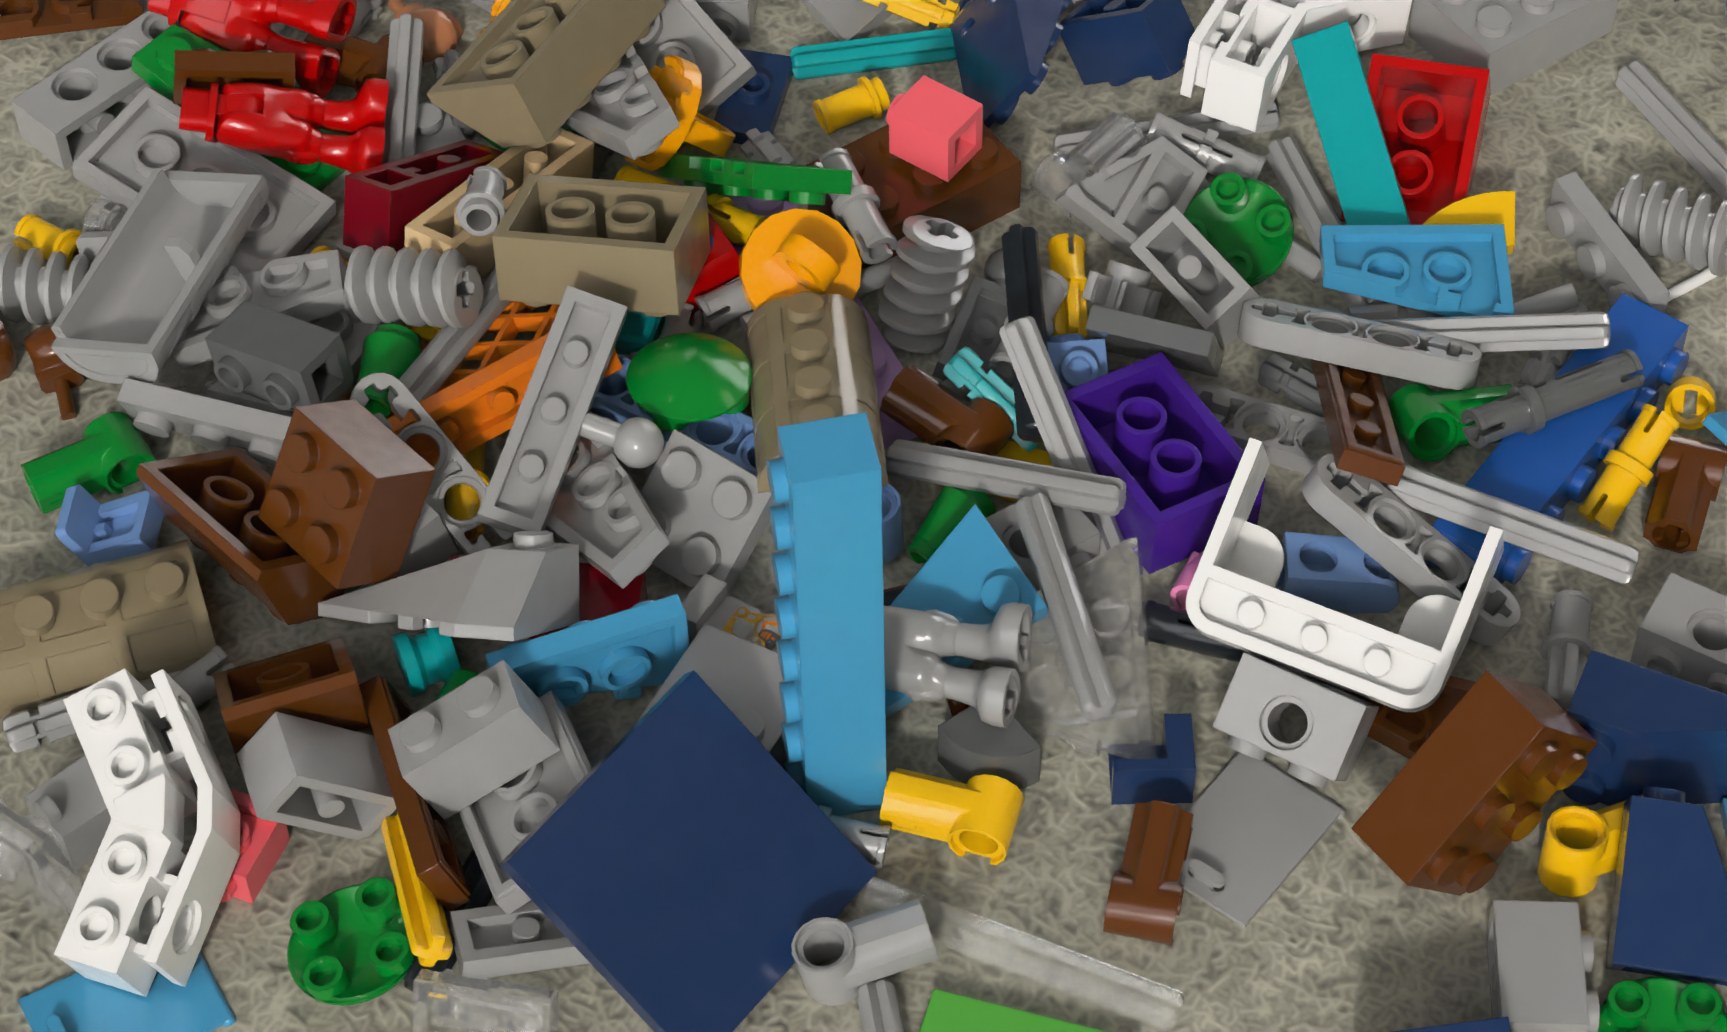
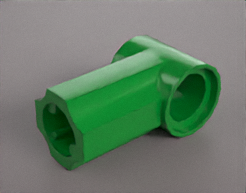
[1388,383,1513,462]
[20,412,157,514]

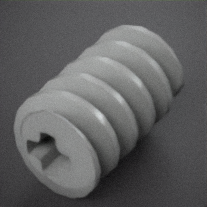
[1608,172,1727,277]
[878,215,975,354]
[0,244,90,326]
[343,245,484,329]

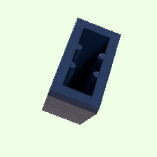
[1606,787,1727,986]

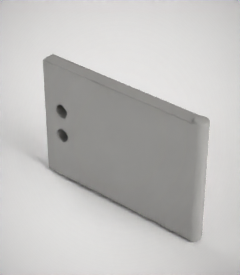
[1180,752,1346,928]

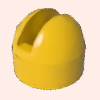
[1664,376,1716,430]

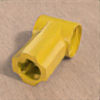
[880,767,1025,865]
[1537,795,1642,898]

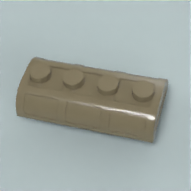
[746,292,888,493]
[0,540,216,719]

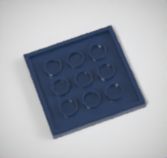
[499,670,877,1032]

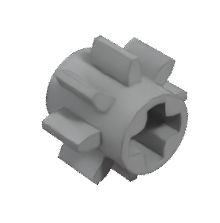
[1081,259,1162,318]

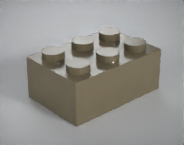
[492,174,711,317]

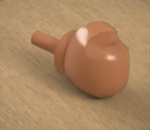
[388,0,463,62]

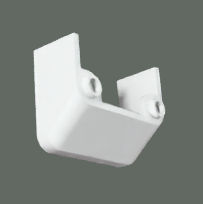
[1186,437,1504,712]

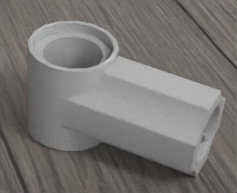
[791,899,939,1006]

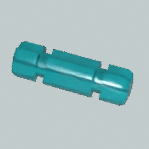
[943,346,1040,452]

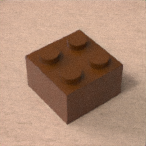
[258,399,436,589]

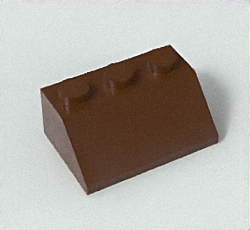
[136,447,345,625]

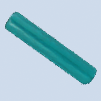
[790,28,957,80]

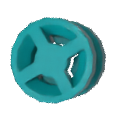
[391,627,461,698]

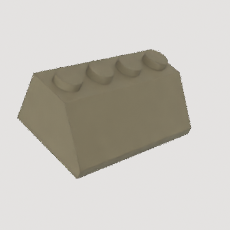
[426,0,666,148]

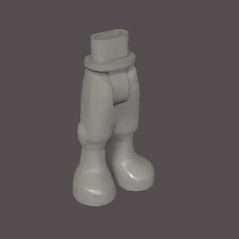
[884,602,1032,728]

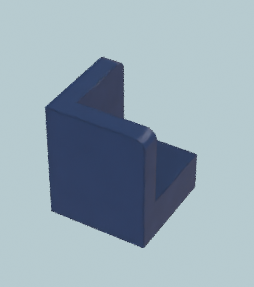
[1108,713,1196,805]

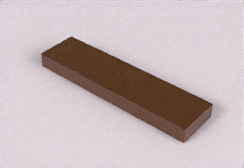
[1311,359,1406,486]
[359,674,471,912]

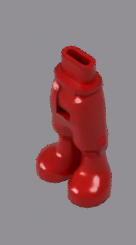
[148,0,357,99]
[178,78,389,174]

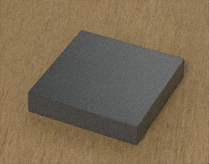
[1086,304,1224,377]

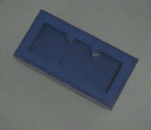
[714,49,793,144]

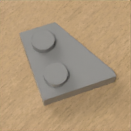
[1055,136,1208,265]

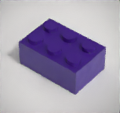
[1064,352,1265,574]

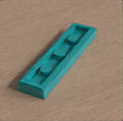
[1291,21,1411,225]

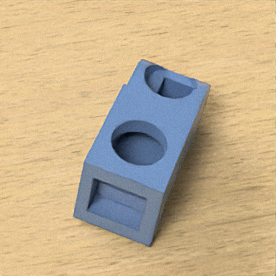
[1276,531,1400,614]

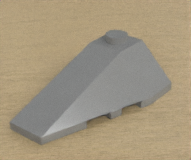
[318,531,580,641]

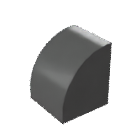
[938,706,1041,789]

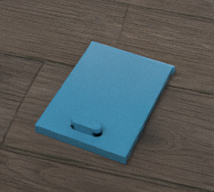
[18,951,236,1032]

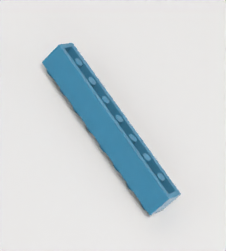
[766,412,887,816]

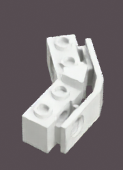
[1180,0,1412,132]
[54,668,240,997]

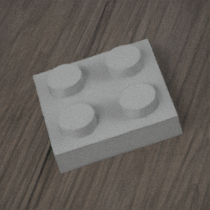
[640,429,779,594]

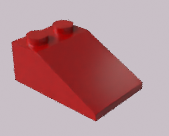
[1340,53,1491,225]

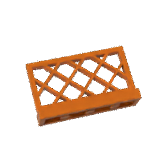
[345,301,623,467]

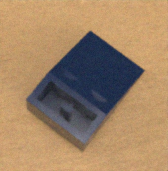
[950,0,1072,129]

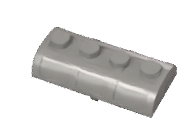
[51,168,269,384]

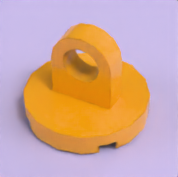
[624,55,736,172]
[739,208,862,311]

